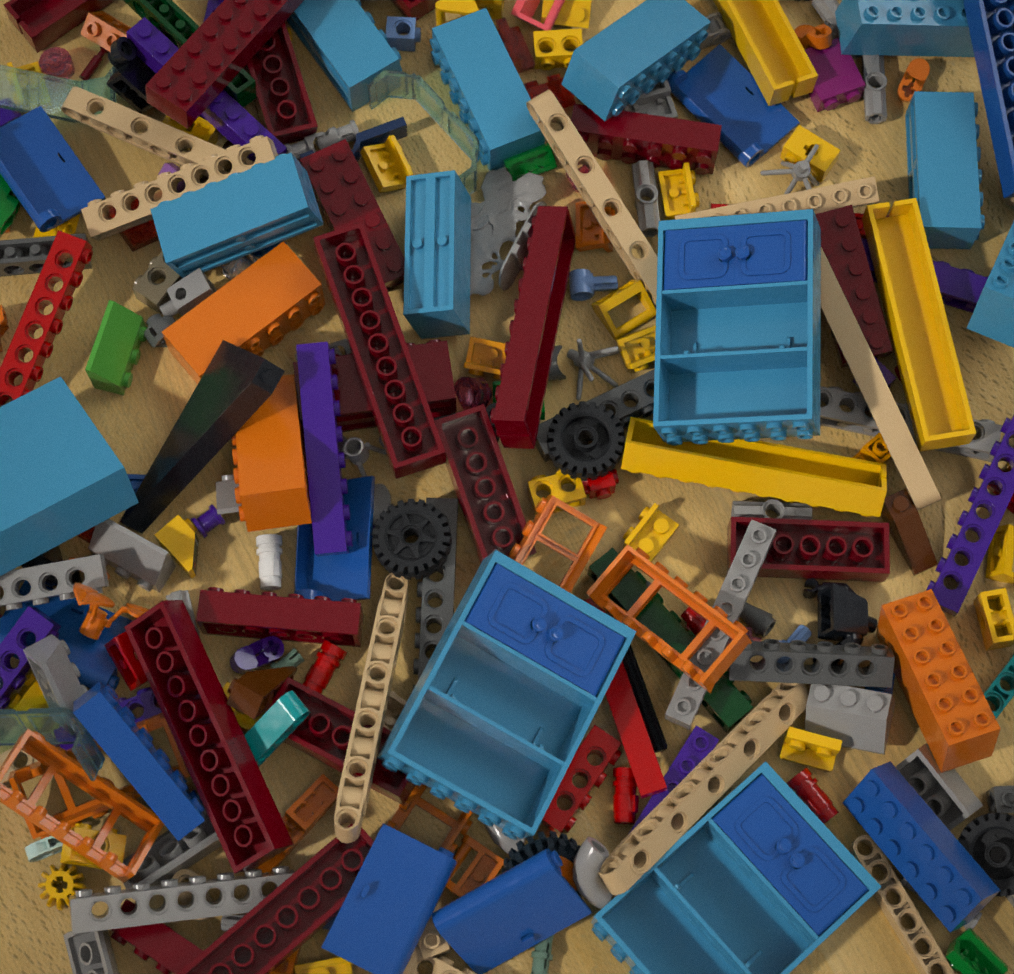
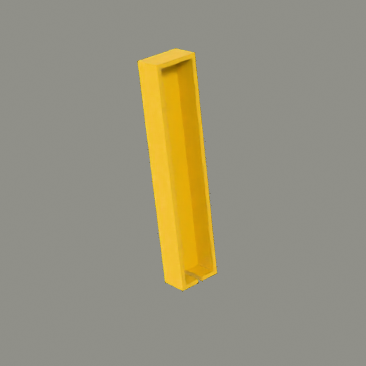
[713,0,818,106]
[862,198,976,452]
[621,417,887,517]

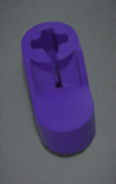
[230,636,284,674]

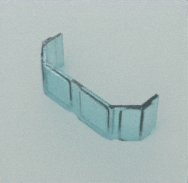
[0,65,116,123]
[367,70,479,195]
[0,707,105,781]

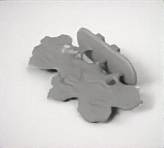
[470,167,547,296]

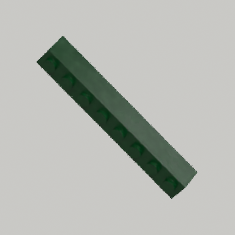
[588,548,753,733]

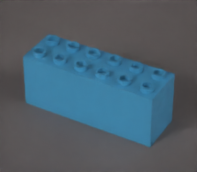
[286,0,402,112]
[561,0,711,121]
[835,0,975,57]
[430,8,545,171]
[905,91,985,249]
[150,153,324,278]
[403,170,471,339]
[966,221,1014,348]

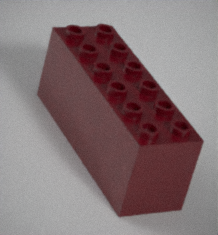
[293,339,457,432]

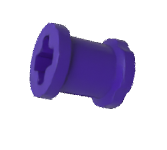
[191,504,226,538]

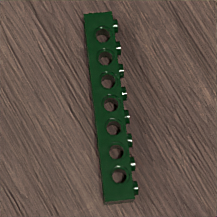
[123,0,256,107]

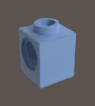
[386,16,421,51]

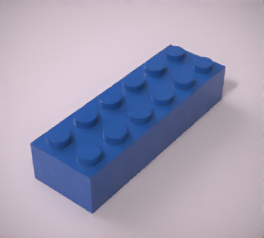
[73,681,205,841]
[843,762,1000,933]

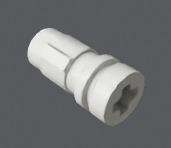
[256,534,283,591]

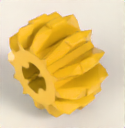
[38,863,86,911]

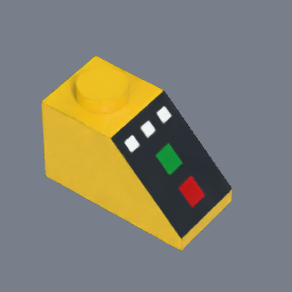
[154,515,199,579]

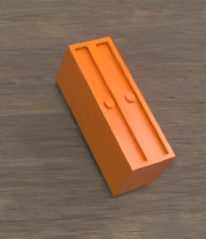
[162,241,325,385]
[231,374,312,532]
[876,589,1001,773]

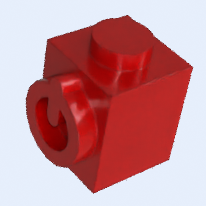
[582,468,619,500]

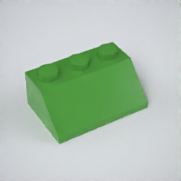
[85,300,148,395]

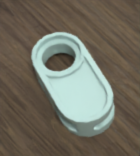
[25,836,63,862]

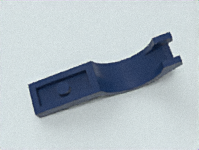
[300,117,408,162]

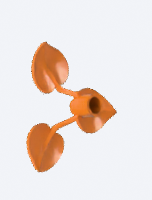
[68,557,149,640]

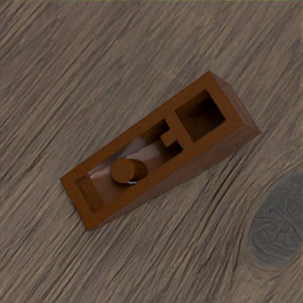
[881,489,938,576]
[227,666,298,719]

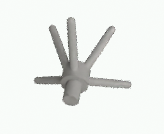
[760,144,819,194]
[567,338,620,401]

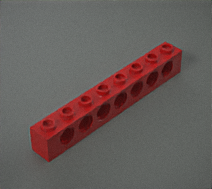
[0,230,93,407]

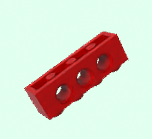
[541,725,622,836]

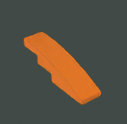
[255,774,339,873]

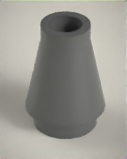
[740,602,776,637]

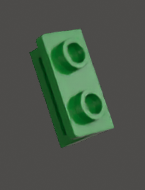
[946,928,1008,974]

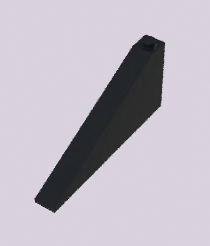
[120,340,285,534]

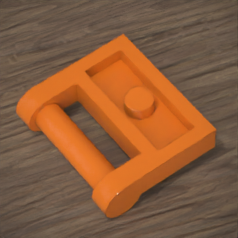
[445,834,504,898]

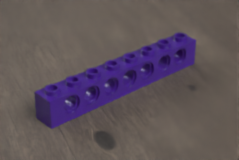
[926,415,1014,616]

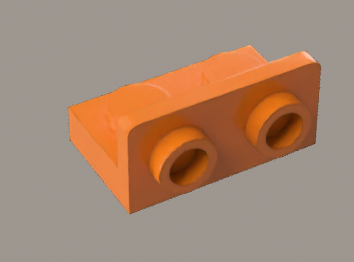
[81,11,131,52]
[576,201,615,253]

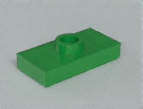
[503,143,557,181]

